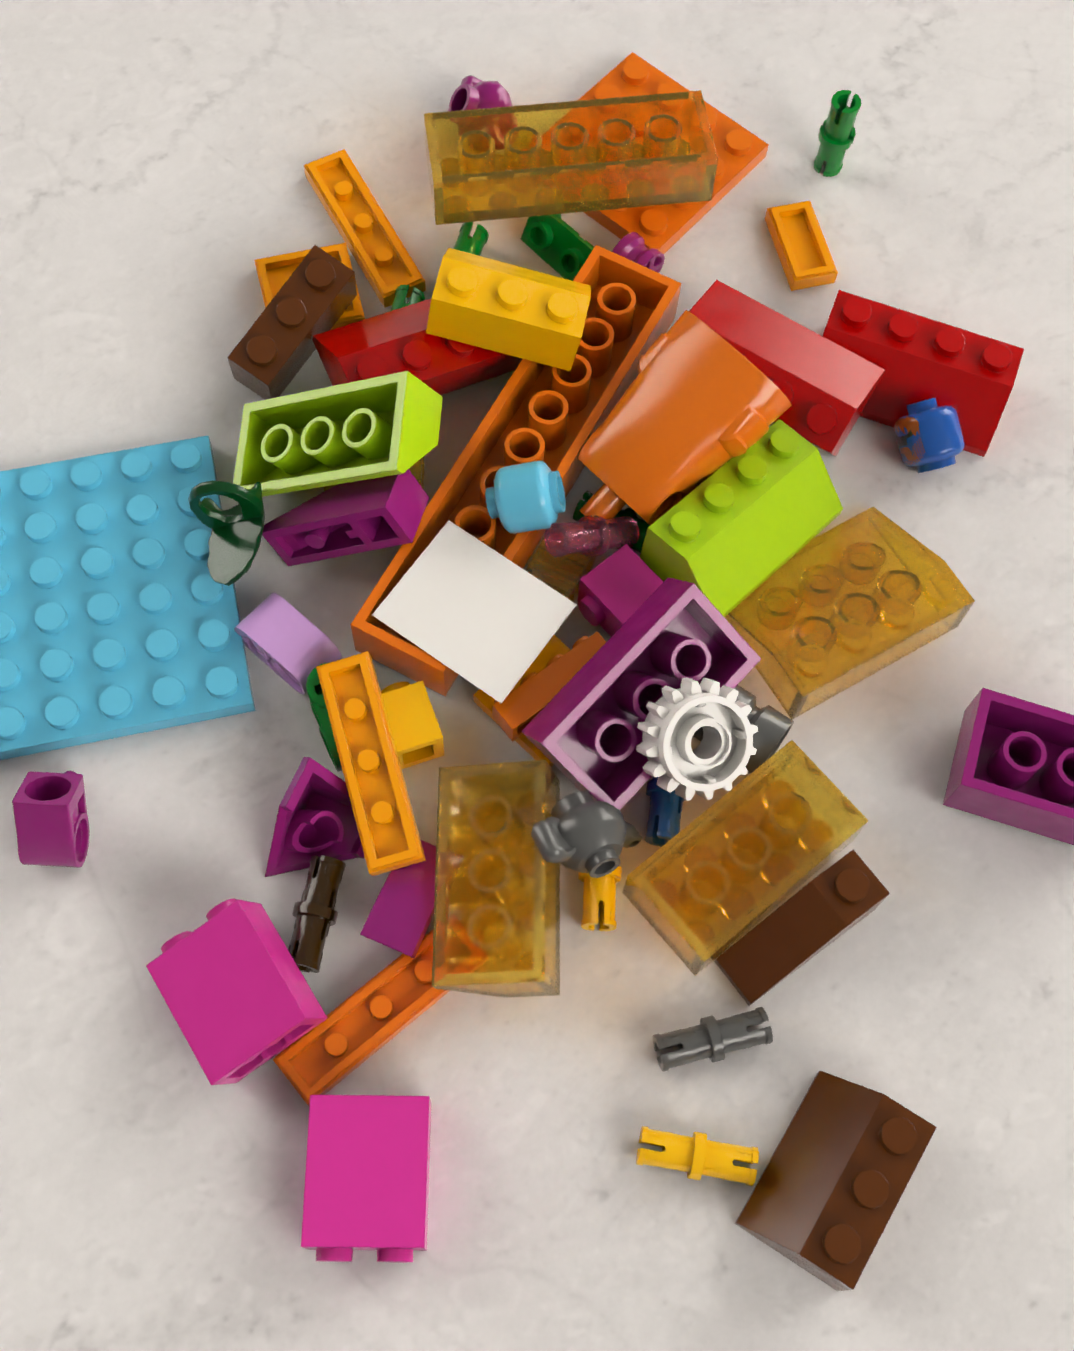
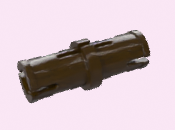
[288,855,346,973]

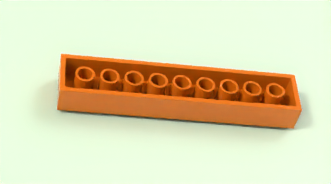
[350,245,682,696]

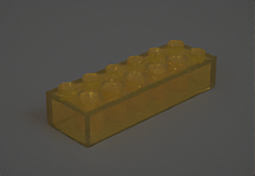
[424,90,718,225]

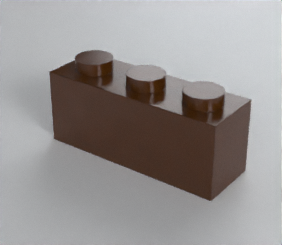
[227,245,357,400]

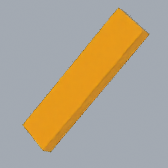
[304,149,426,308]
[316,651,426,876]

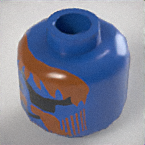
[894,397,965,473]

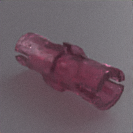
[544,515,639,557]

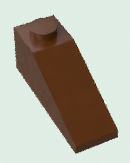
[714,849,890,1006]

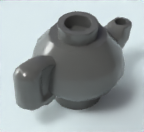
[531,791,642,878]

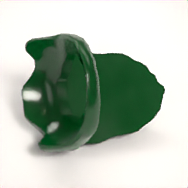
[188,481,265,586]

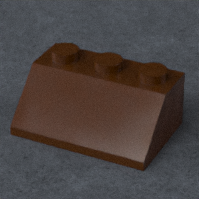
[735,1071,937,1291]

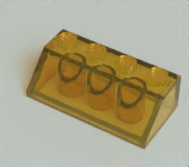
[432,760,560,998]

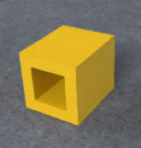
[381,680,444,769]

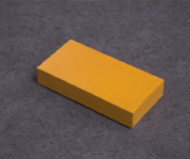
[765,201,838,291]

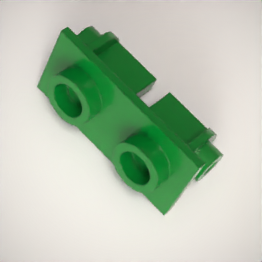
[520,201,594,281]

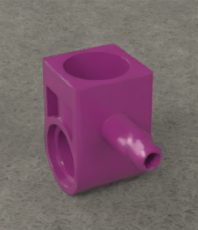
[12,771,90,868]

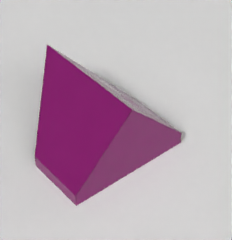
[265,757,365,877]

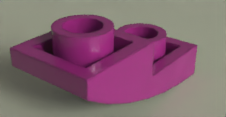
[360,840,462,959]

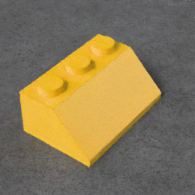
[426,248,591,371]

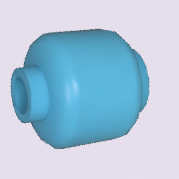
[485,461,566,534]

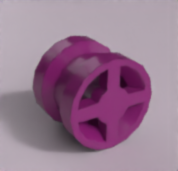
[612,232,665,273]

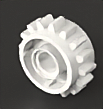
[636,677,758,800]

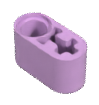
[234,593,342,695]

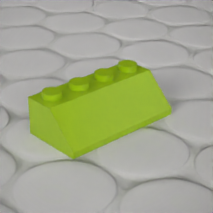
[233,371,443,497]
[640,419,843,617]

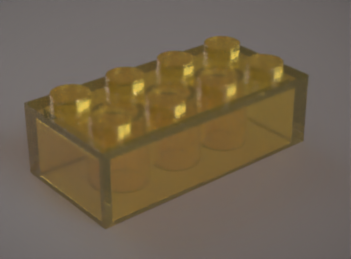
[622,740,869,976]

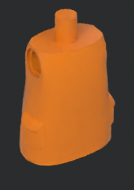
[578,310,792,531]

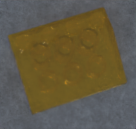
[725,507,975,720]

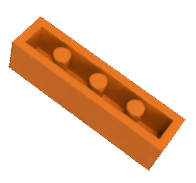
[492,631,606,742]

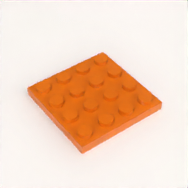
[518,52,769,254]

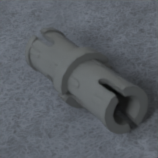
[653,1007,773,1072]

